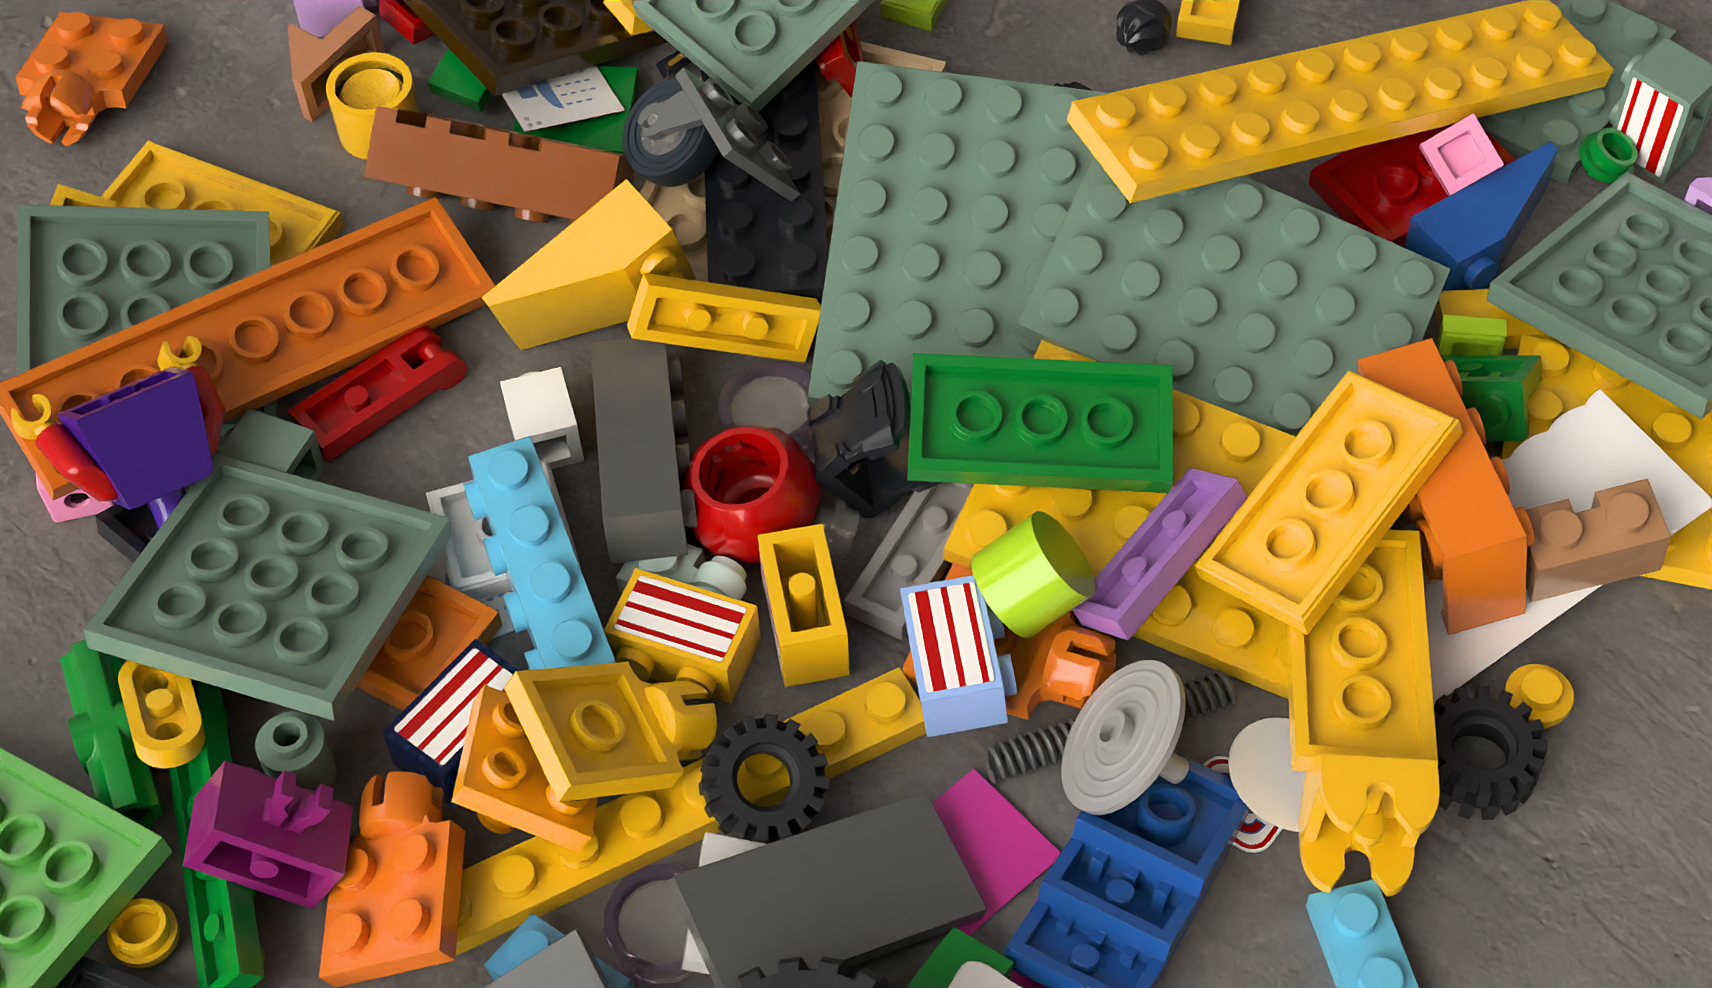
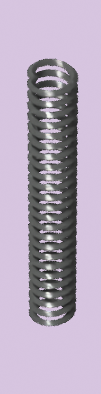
[984,670,1237,784]

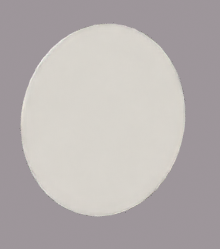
[1228,718,1306,832]

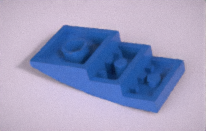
[1004,751,1250,988]

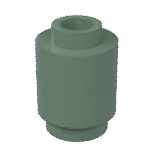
[255,711,337,791]

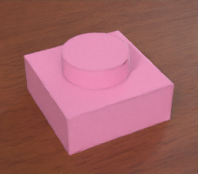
[1419,113,1504,197]

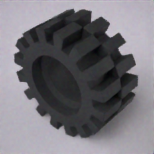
[1434,685,1548,820]
[699,714,830,844]

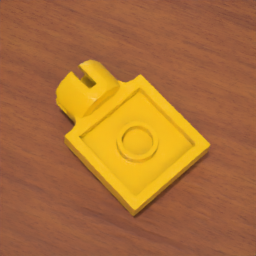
[504,662,717,802]

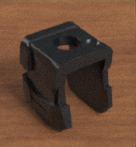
[807,360,942,518]

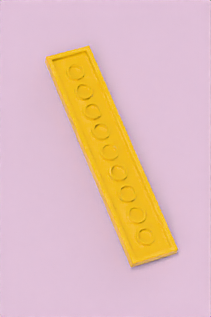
[1067,0,1614,203]

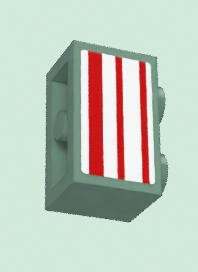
[1608,37,1712,185]

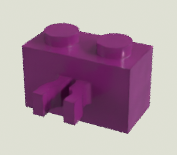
[183,761,353,909]

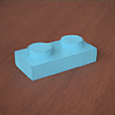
[1306,879,1419,988]

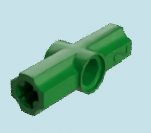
[60,639,165,830]

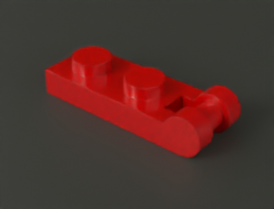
[288,326,467,463]

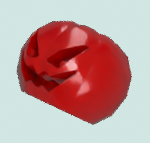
[681,425,822,564]

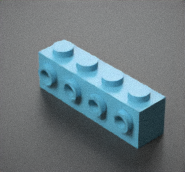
[463,436,616,670]

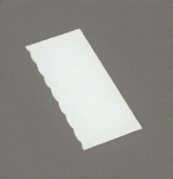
[1402,389,1712,705]

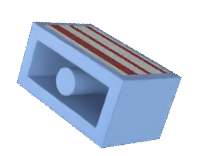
[900,575,1017,737]

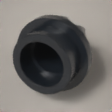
[1116,0,1172,56]

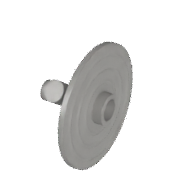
[1061,660,1189,815]

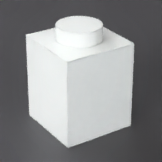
[500,367,584,469]

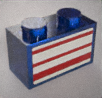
[382,639,520,808]

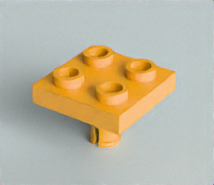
[451,684,598,853]

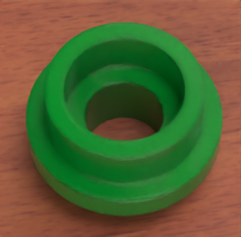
[1579,128,1638,184]

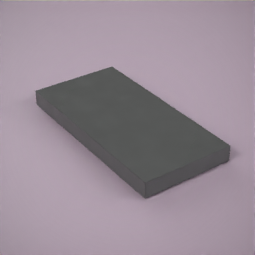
[670,791,987,988]

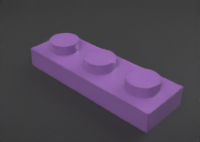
[1073,468,1248,640]

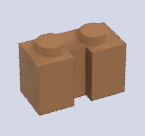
[1526,478,1671,602]

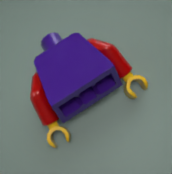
[11,336,225,529]

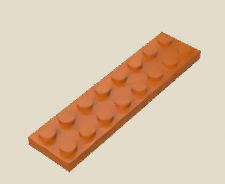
[0,197,495,501]

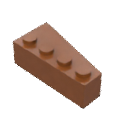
[364,106,635,225]

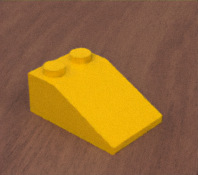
[481,179,696,350]

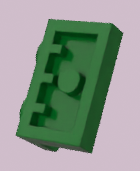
[1441,355,1543,441]

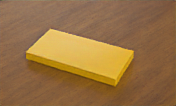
[101,141,345,267]
[1194,370,1463,635]

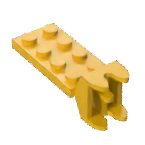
[1285,529,1440,897]

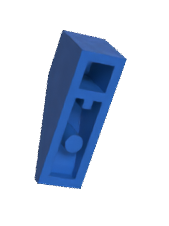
[1404,142,1558,291]

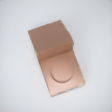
[288,6,386,122]

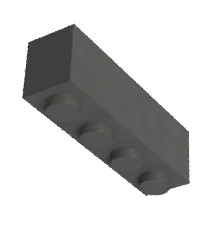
[591,337,697,564]

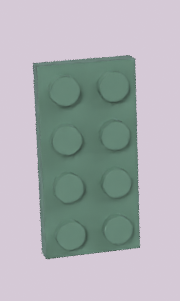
[1477,0,1677,186]

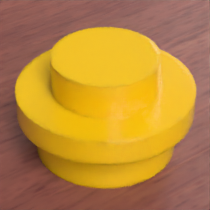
[1504,664,1574,729]
[107,898,180,968]

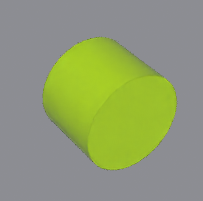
[971,511,1096,638]

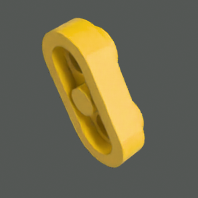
[118,660,205,768]

